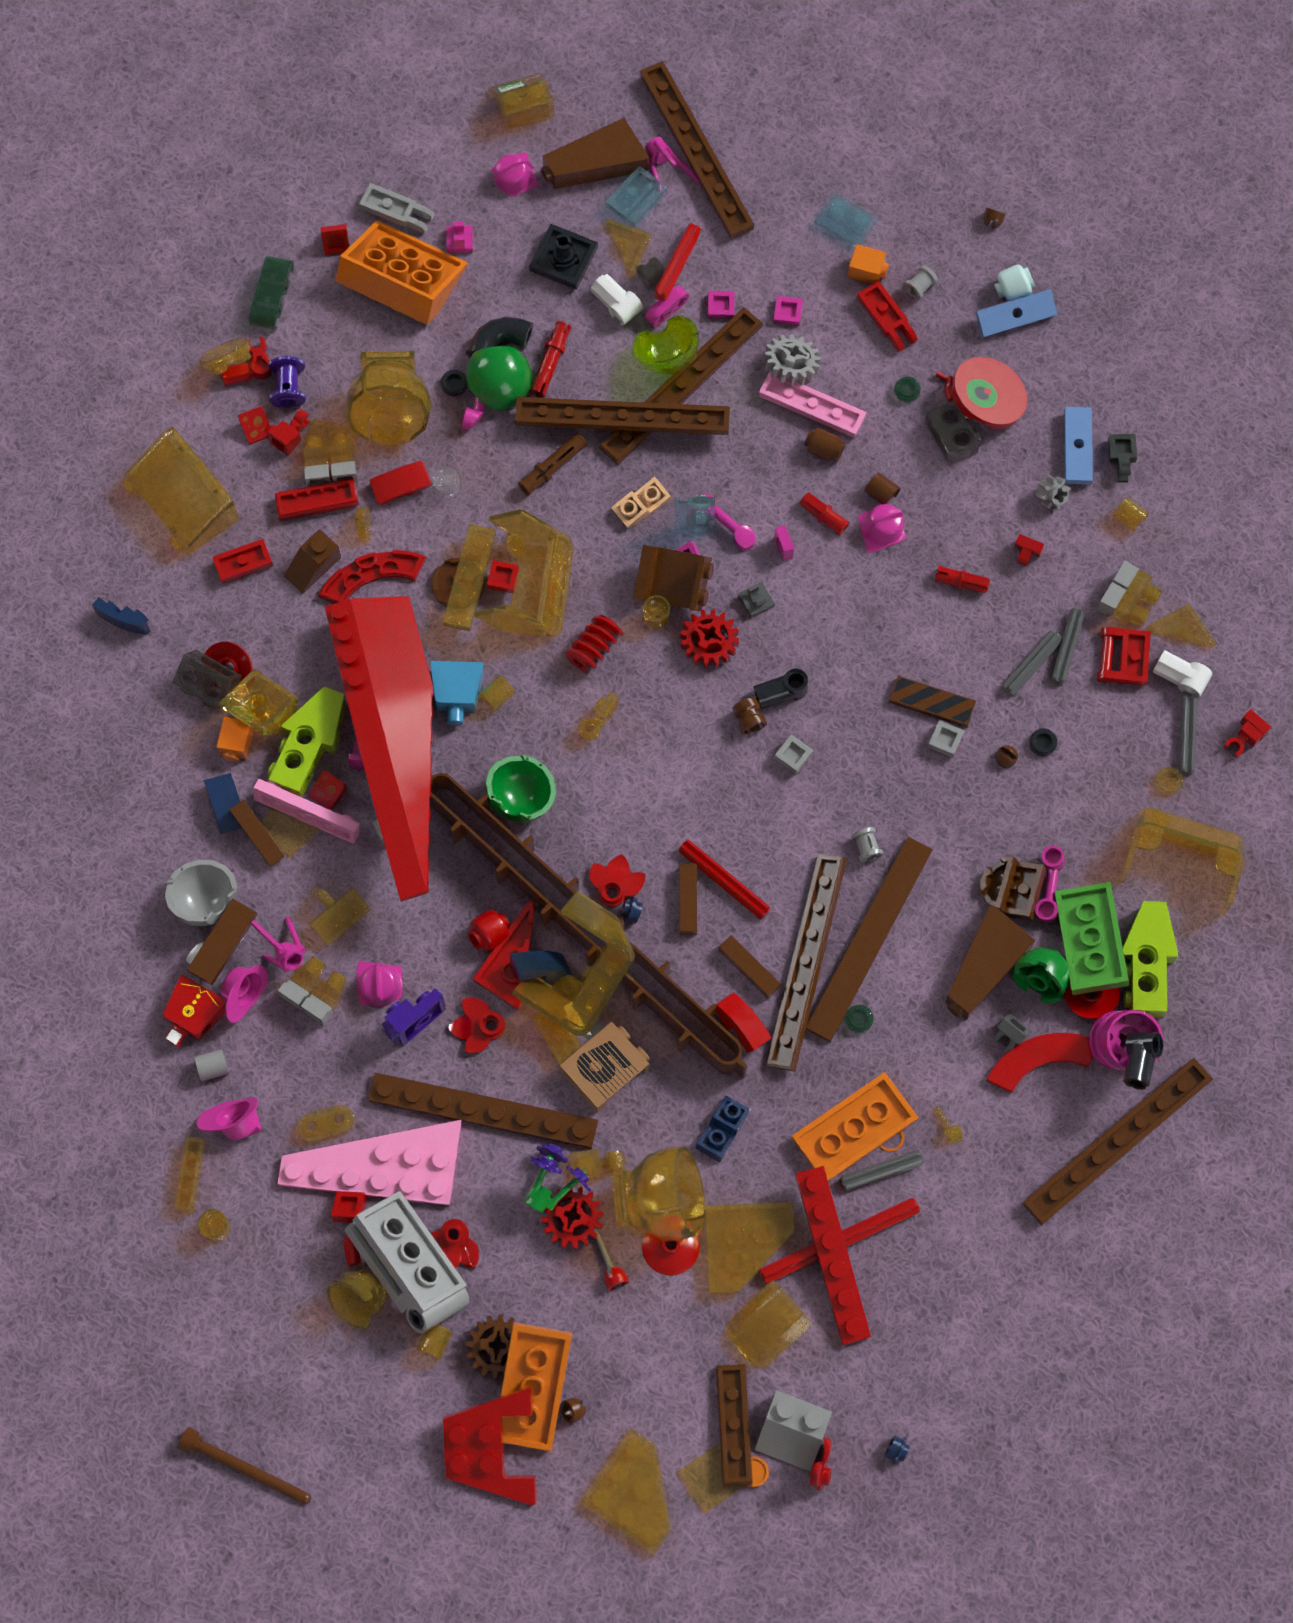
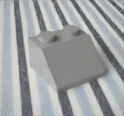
[755,1390,832,1471]

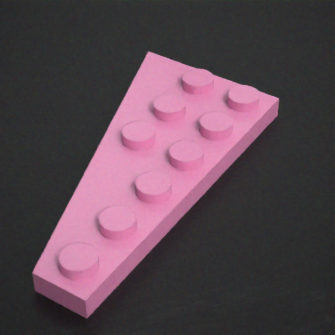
[278,1120,462,1206]

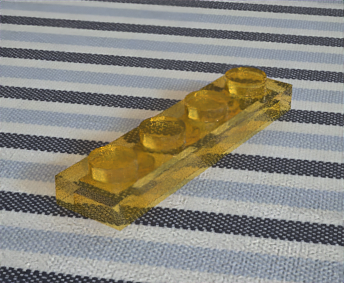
[443,524,496,632]

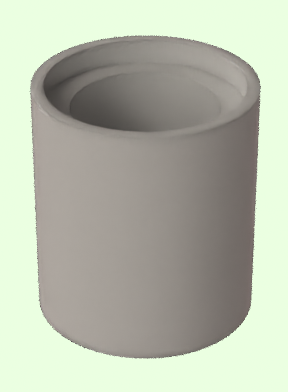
[195,1049,230,1081]

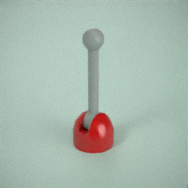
[594,1228,629,1291]

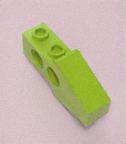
[267,687,347,798]
[1122,901,1178,1018]

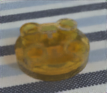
[199,337,251,375]

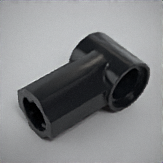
[753,668,808,710]
[1123,1032,1164,1090]

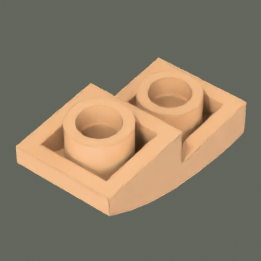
[611,477,673,528]

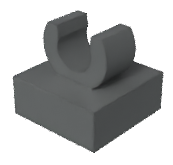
[738,582,775,618]
[994,1014,1032,1051]

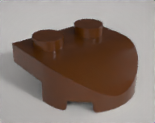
[980,856,1047,920]

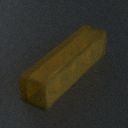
[174,1137,206,1213]

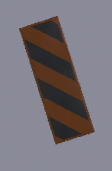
[889,676,976,728]

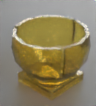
[344,351,432,446]
[611,1146,706,1241]

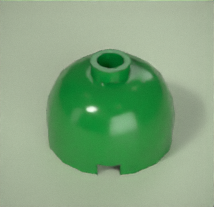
[1012,947,1070,1003]

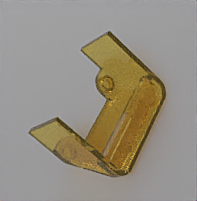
[474,509,574,637]
[1117,807,1245,915]
[512,891,635,1036]

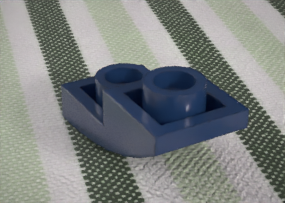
[92,597,150,635]
[203,773,241,834]
[510,951,572,983]
[695,1095,751,1163]

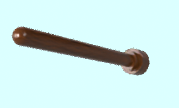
[178,1427,311,1504]

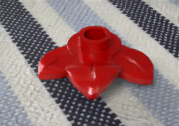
[589,854,646,907]
[448,998,505,1053]
[430,1219,479,1269]
[810,1437,832,1491]

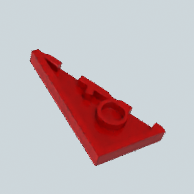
[473,900,536,1011]

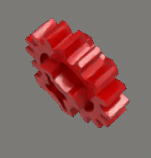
[680,609,739,668]
[541,1186,604,1250]

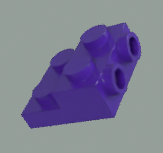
[381,988,447,1046]

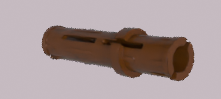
[517,433,588,496]

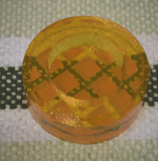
[1154,767,1183,796]

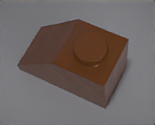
[284,529,341,594]

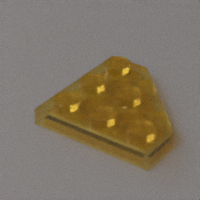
[705,1202,794,1294]
[580,1428,671,1556]

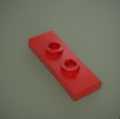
[274,478,359,521]

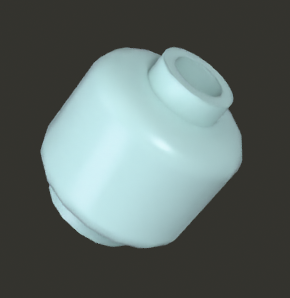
[994,264,1035,301]

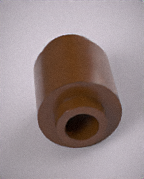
[804,427,846,462]

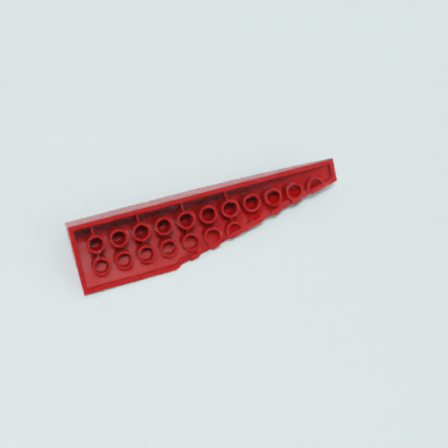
[325,596,434,902]

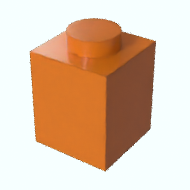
[848,244,889,284]
[217,717,254,762]

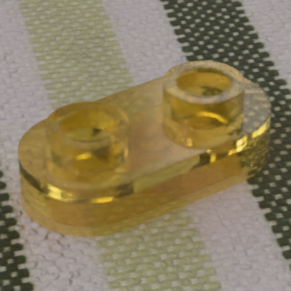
[297,1105,355,1143]

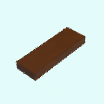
[187,899,258,986]

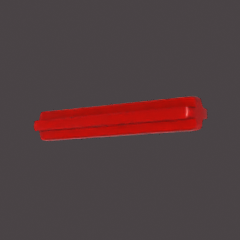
[654,223,701,302]
[679,840,770,919]

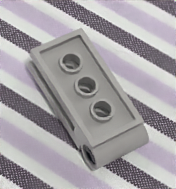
[344,1191,469,1333]

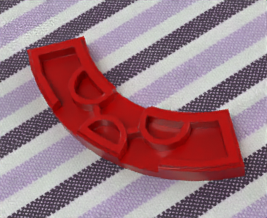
[318,550,426,604]
[986,1033,1093,1093]

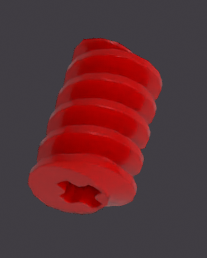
[565,614,624,674]

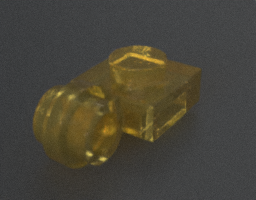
[579,691,620,741]
[570,1149,626,1181]

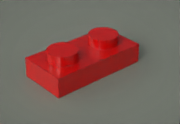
[212,539,273,584]

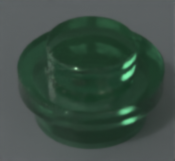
[894,376,921,403]
[845,1005,874,1033]

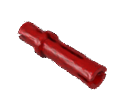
[529,321,572,398]

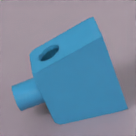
[431,661,484,726]

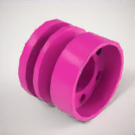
[1089,1010,1163,1070]

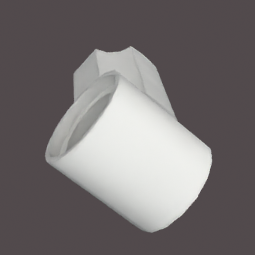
[591,274,643,326]
[1153,650,1212,698]

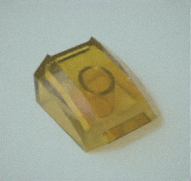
[726,1280,812,1368]

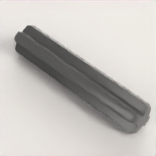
[1051,608,1085,685]
[1002,630,1062,696]
[1179,696,1197,775]
[840,1150,924,1191]

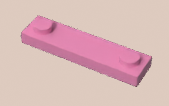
[759,371,867,438]
[254,779,360,844]

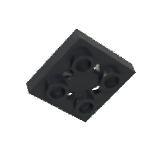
[529,224,598,290]

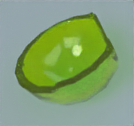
[632,315,699,374]

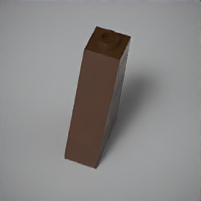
[541,118,649,189]
[945,904,1035,1020]

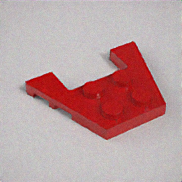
[443,1386,537,1505]

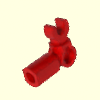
[221,337,272,386]

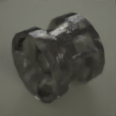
[635,256,665,290]

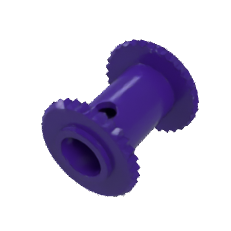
[268,356,306,407]

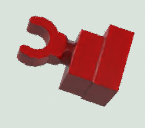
[268,409,310,456]
[1224,709,1271,759]

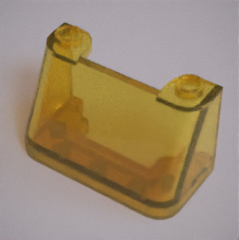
[122,426,240,557]

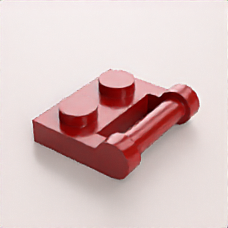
[1097,627,1151,686]

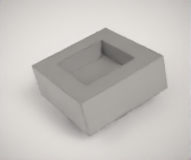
[928,720,964,758]
[774,735,813,774]

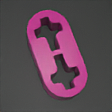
[645,285,690,328]

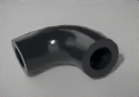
[466,316,533,358]

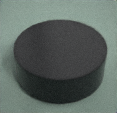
[441,369,468,396]
[1029,728,1058,757]

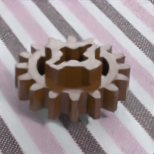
[466,1314,515,1380]

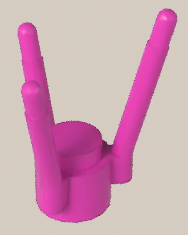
[645,137,700,197]
[251,916,306,973]

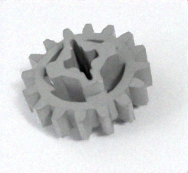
[763,334,821,386]

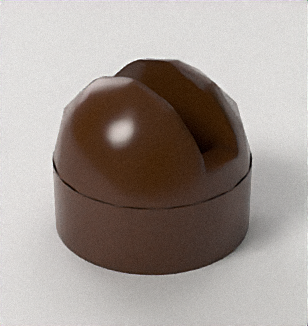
[983,207,1006,229]
[995,745,1018,768]
[561,1397,586,1424]

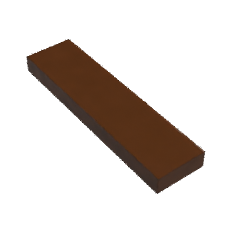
[716,1364,753,1486]

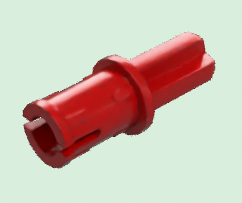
[800,492,850,536]
[935,565,990,593]

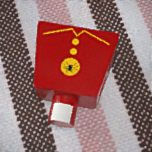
[163,974,226,1048]

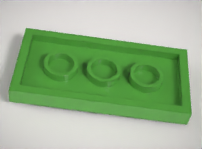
[1055,882,1130,995]

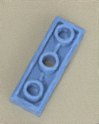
[975,289,1058,337]
[1064,407,1093,484]

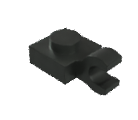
[1107,434,1137,482]

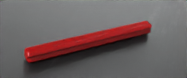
[760,1198,920,1284]

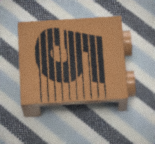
[560,1022,650,1113]

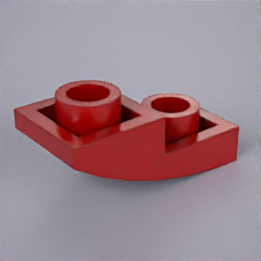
[369,460,432,505]
[715,992,771,1053]

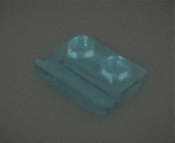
[606,166,668,228]
[814,192,879,247]
[675,495,715,534]

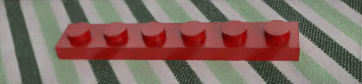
[795,1166,871,1345]

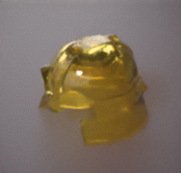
[326,1270,388,1329]

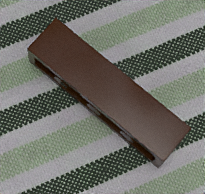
[229,800,285,867]
[679,864,697,935]
[718,935,781,999]

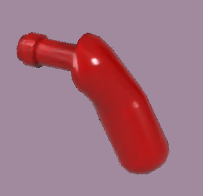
[935,371,955,404]

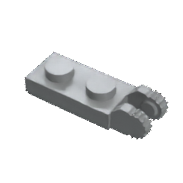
[358,183,435,234]

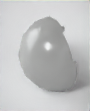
[165,860,237,927]

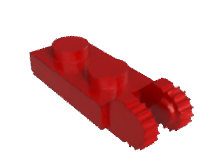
[856,281,918,352]

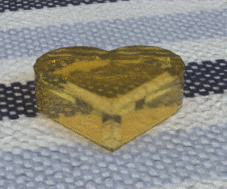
[355,507,372,542]

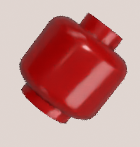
[467,910,510,952]

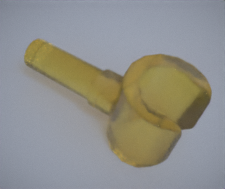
[933,1106,963,1144]

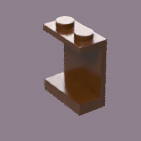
[633,545,714,611]

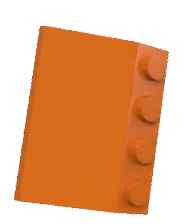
[336,220,468,325]

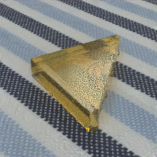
[606,218,652,277]
[1146,603,1216,648]

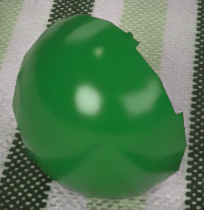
[466,346,532,411]
[485,754,557,823]

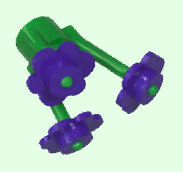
[523,1144,591,1213]

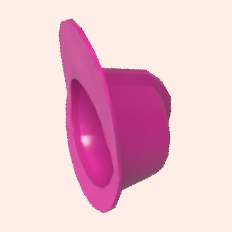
[491,152,539,197]
[858,504,906,553]
[357,961,402,1007]
[220,965,268,1023]
[196,1097,261,1141]

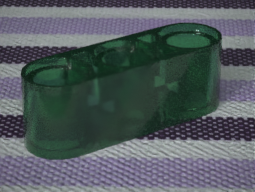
[249,256,294,330]

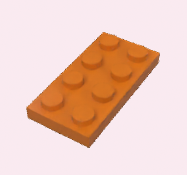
[791,1072,919,1182]
[501,1322,572,1451]

